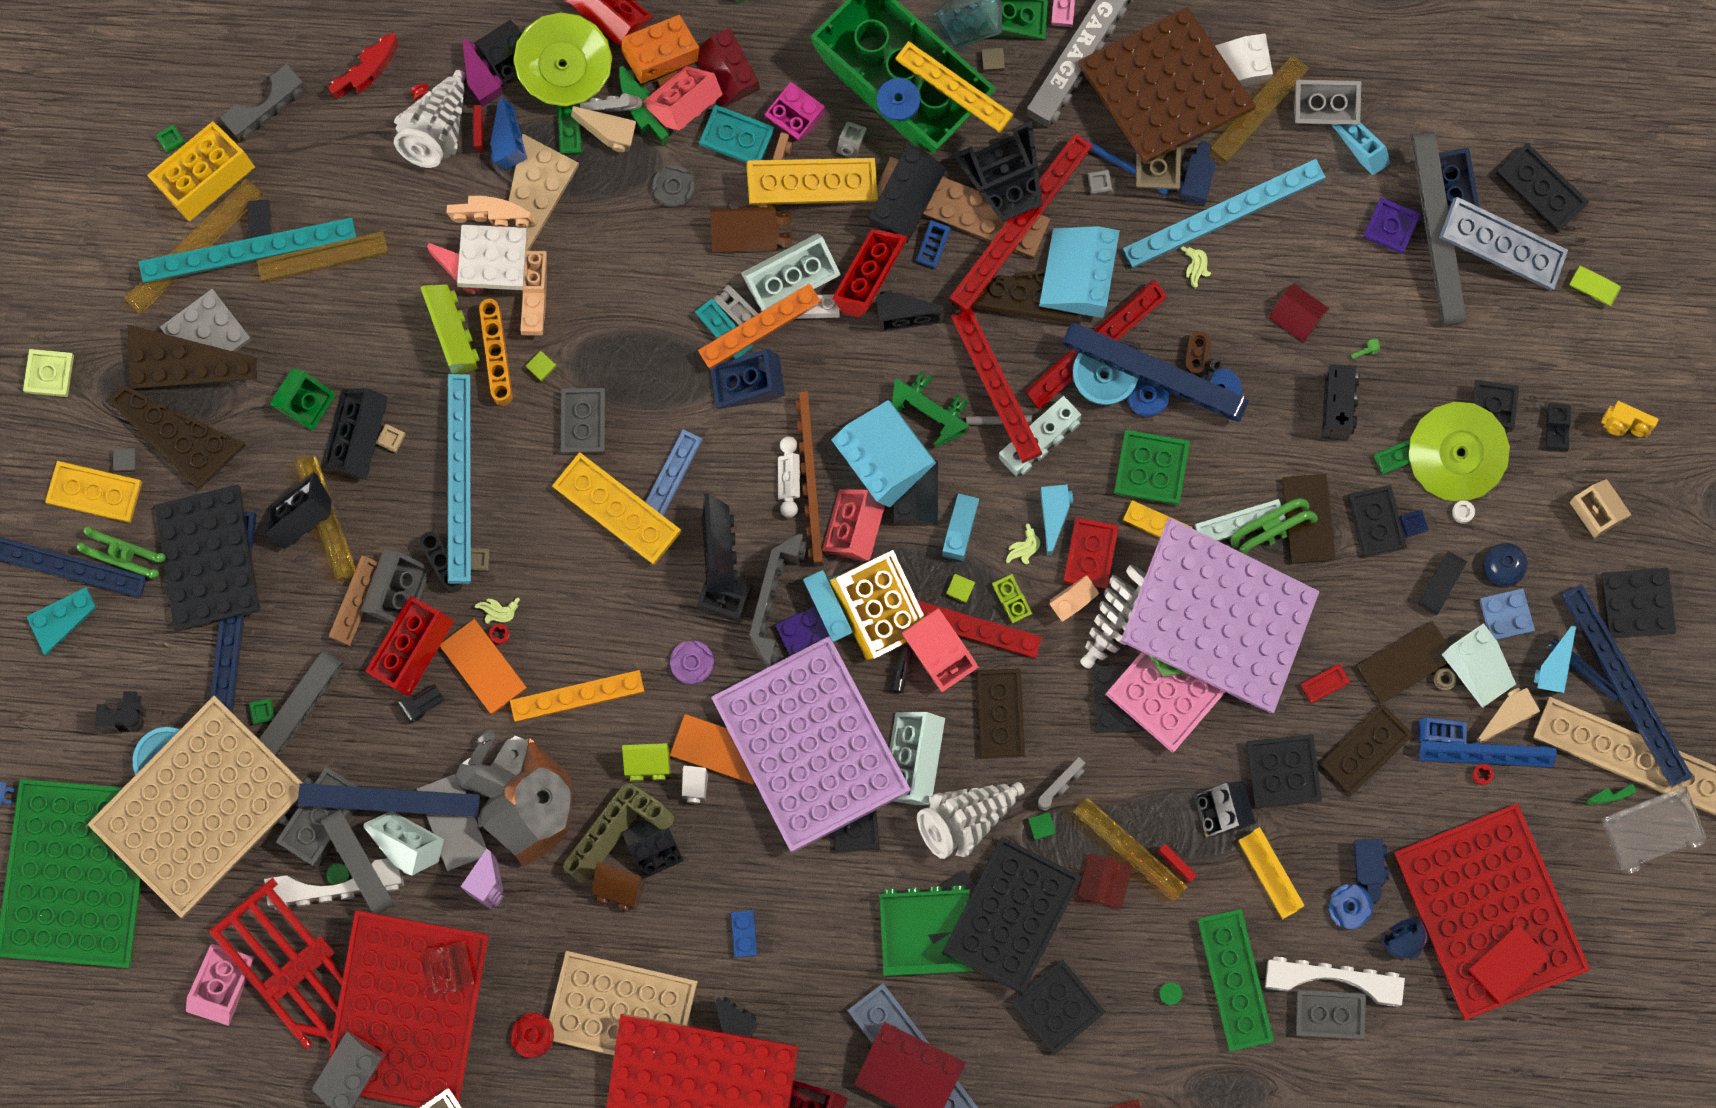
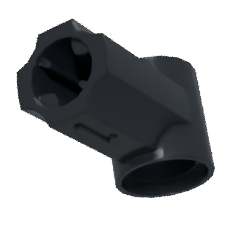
[397,683,445,724]

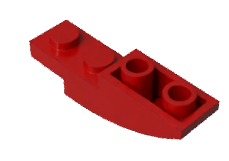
[328,32,399,100]

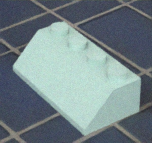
[741,233,841,311]
[890,712,945,805]

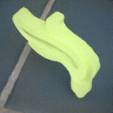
[1181,246,1211,289]
[1006,524,1040,564]
[475,598,520,624]

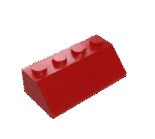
[565,0,653,46]
[832,229,908,317]
[365,596,454,696]

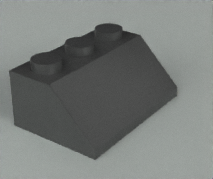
[361,550,431,624]
[312,1031,386,1108]

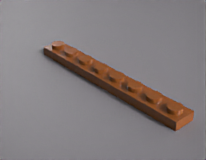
[795,391,823,567]

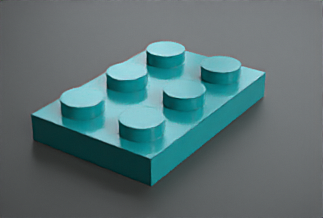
[699,105,775,163]

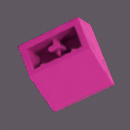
[764,82,825,140]

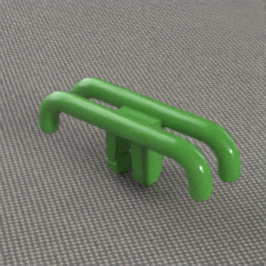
[1231,498,1318,556]
[77,527,166,579]

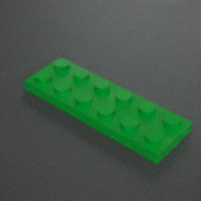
[1197,909,1274,1052]

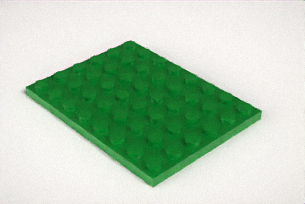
[0,779,142,969]

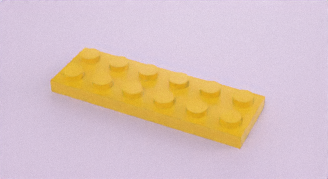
[746,158,878,205]
[552,452,682,565]

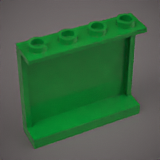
[879,886,974,976]

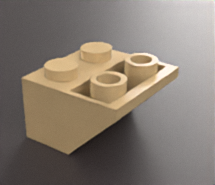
[1570,479,1631,539]

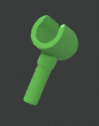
[1351,339,1380,359]

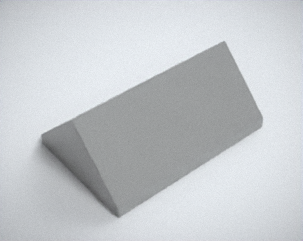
[1293,80,1361,125]

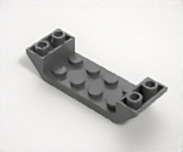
[750,534,807,668]

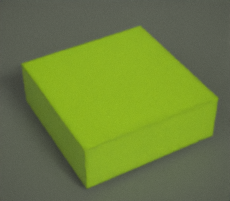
[526,351,557,382]
[946,574,975,604]

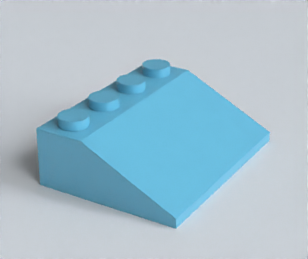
[1039,226,1120,318]
[831,400,936,507]

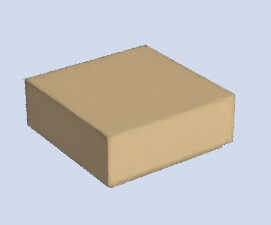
[376,424,406,453]

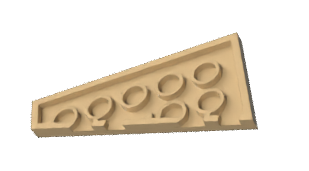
[508,134,579,251]

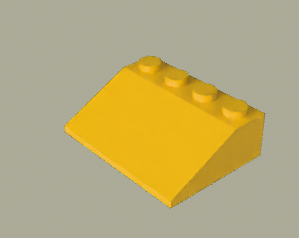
[147,121,255,222]
[828,550,924,660]

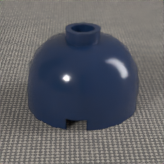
[1482,543,1528,588]
[1380,917,1427,960]

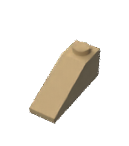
[571,106,636,152]
[1476,688,1540,744]

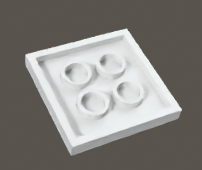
[457,225,527,290]

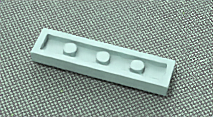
[1194,499,1286,541]

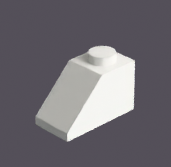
[682,766,708,804]

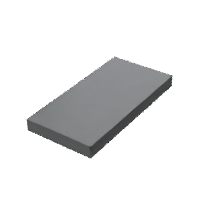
[417,774,487,872]

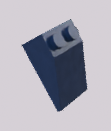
[1439,147,1479,211]
[711,349,785,409]

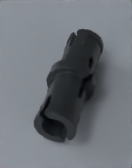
[890,647,913,693]

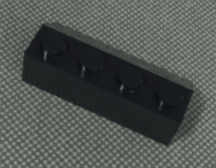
[869,143,947,243]
[320,388,388,480]
[702,494,738,592]

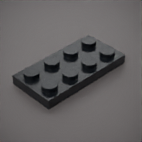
[1496,143,1589,233]

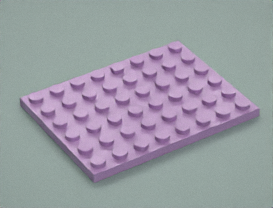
[1120,518,1320,713]
[711,636,911,853]

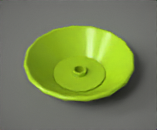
[514,12,612,107]
[1409,402,1510,501]

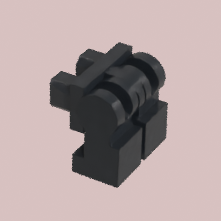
[95,691,146,734]

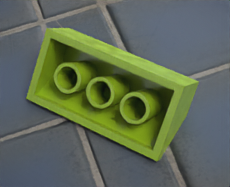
[420,285,480,374]

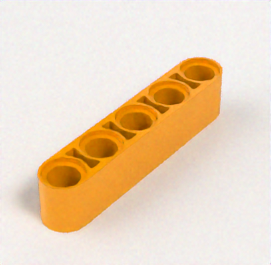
[479,299,513,406]

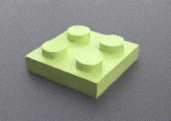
[23,349,74,397]

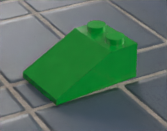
[977,0,1048,40]

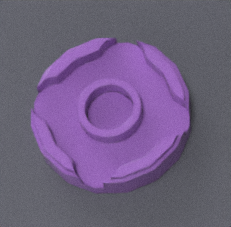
[670,641,714,685]

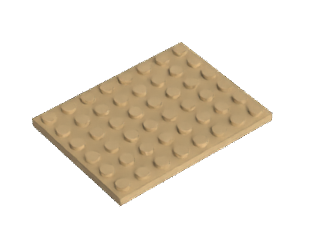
[87,696,303,918]

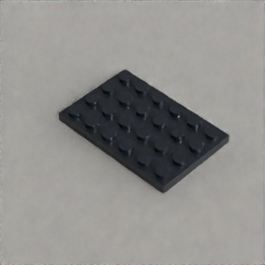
[155,484,261,632]
[942,837,1082,995]

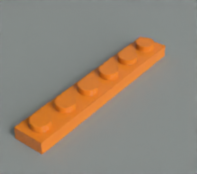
[698,283,821,370]

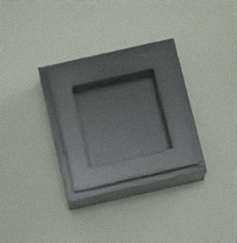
[113,448,137,472]

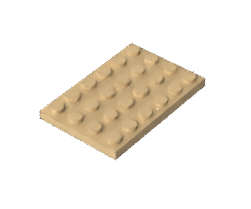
[549,951,698,1056]

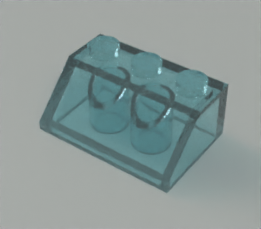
[933,0,1002,49]

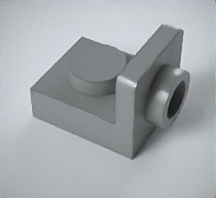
[837,122,867,158]

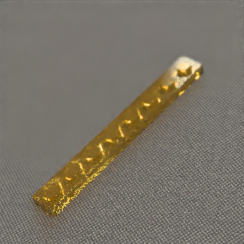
[124,178,263,315]

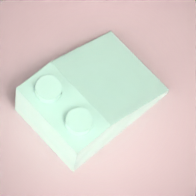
[1442,623,1516,708]
[364,812,444,875]

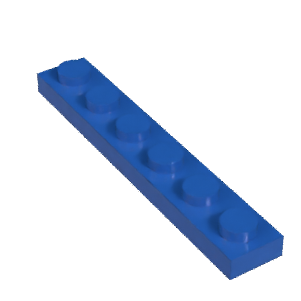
[1419,740,1557,767]

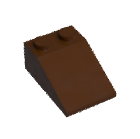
[592,862,645,912]

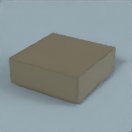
[982,48,1005,72]
[471,548,490,572]

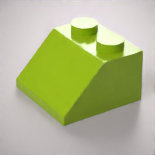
[622,743,671,782]

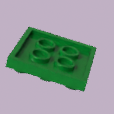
[1114,430,1190,506]

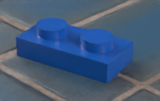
[731,910,757,958]

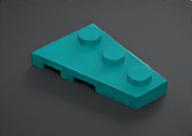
[26,587,97,656]

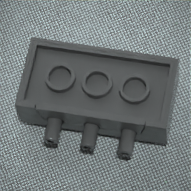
[276,767,357,869]

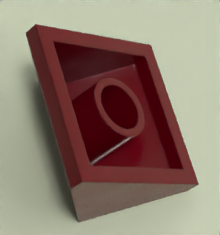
[1268,284,1329,343]

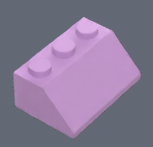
[461,849,503,909]

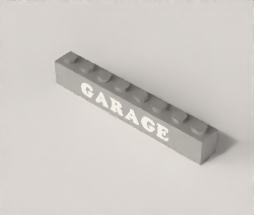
[1026,0,1134,128]

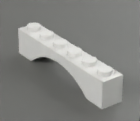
[264,858,404,911]
[1264,957,1405,1007]

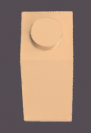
[1050,575,1099,622]

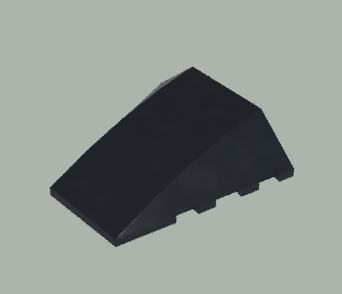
[952,121,1043,222]

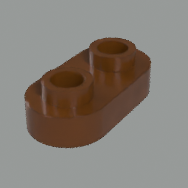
[1185,331,1211,375]

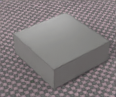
[1087,170,1112,196]

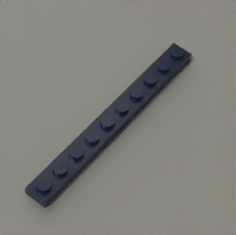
[210,512,257,713]
[1561,584,1693,788]

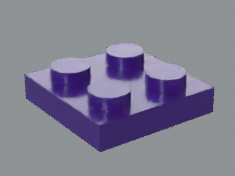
[1363,197,1420,254]
[775,606,829,656]

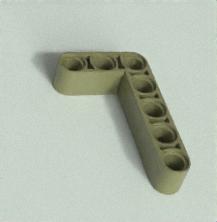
[563,784,674,883]

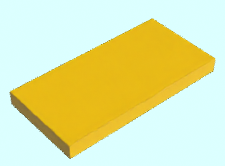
[45,461,142,523]

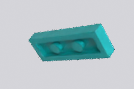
[695,298,754,359]

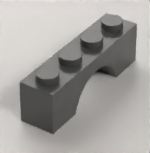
[220,64,306,142]

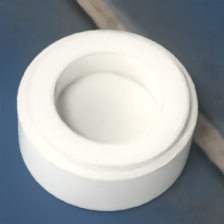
[1452,501,1475,524]

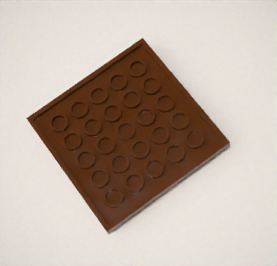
[1078,7,1256,164]

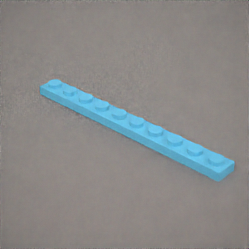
[1122,159,1326,269]
[448,374,471,584]

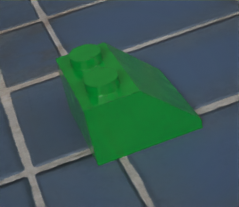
[270,368,336,431]

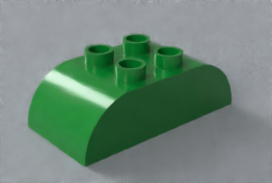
[811,0,996,153]

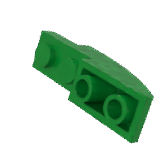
[619,66,670,146]

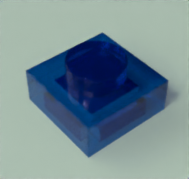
[1400,509,1429,538]

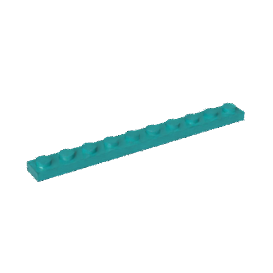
[138,218,357,284]

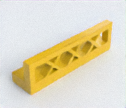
[1238,827,1304,920]

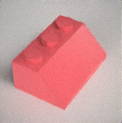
[643,66,723,131]
[822,489,885,561]

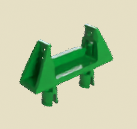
[892,371,969,448]

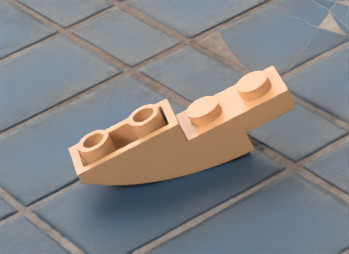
[447,196,536,228]
[521,251,547,335]

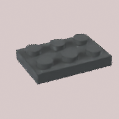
[561,388,606,454]
[1296,990,1366,1040]

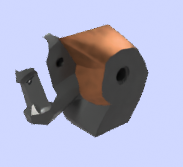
[455,730,572,867]

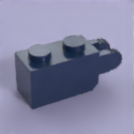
[1177,141,1216,206]
[1353,839,1389,904]

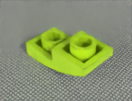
[1569,266,1621,306]
[991,574,1032,623]

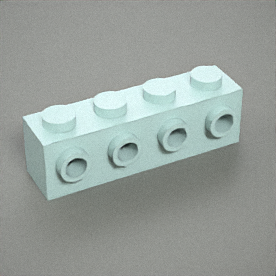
[999,396,1081,477]

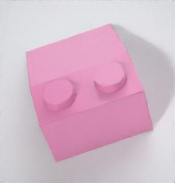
[186,943,254,1026]

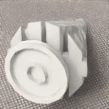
[394,70,466,168]
[1080,564,1146,669]
[917,782,1025,859]

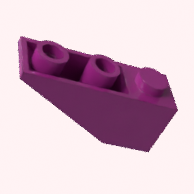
[462,37,503,107]

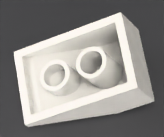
[1215,34,1273,86]

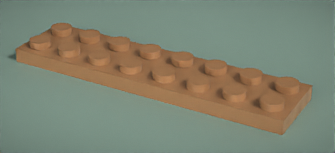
[877,157,1050,259]

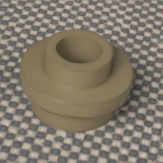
[1434,668,1456,691]

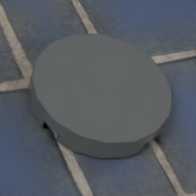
[652,165,695,208]

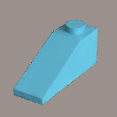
[1332,122,1391,175]
[1040,485,1073,556]
[942,493,979,562]
[803,569,853,642]
[1534,626,1576,693]

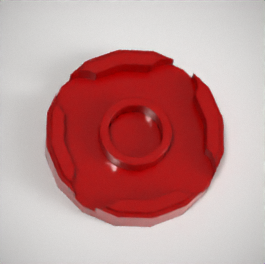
[511,1013,554,1059]

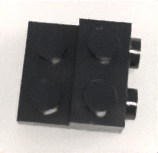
[1472,380,1519,435]

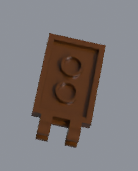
[710,207,792,252]

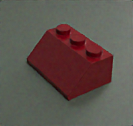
[697,27,760,108]

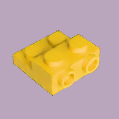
[1601,401,1659,437]

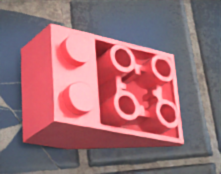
[902,608,978,692]

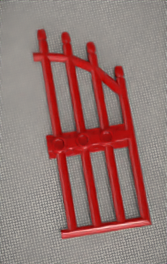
[208,878,344,1049]

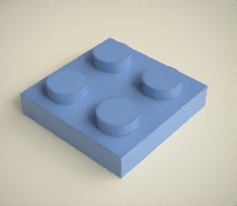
[1479,588,1535,641]

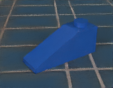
[490,97,527,170]

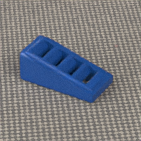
[916,220,951,268]
[1418,717,1467,744]

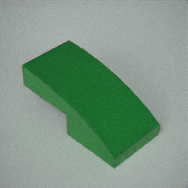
[1586,784,1637,806]

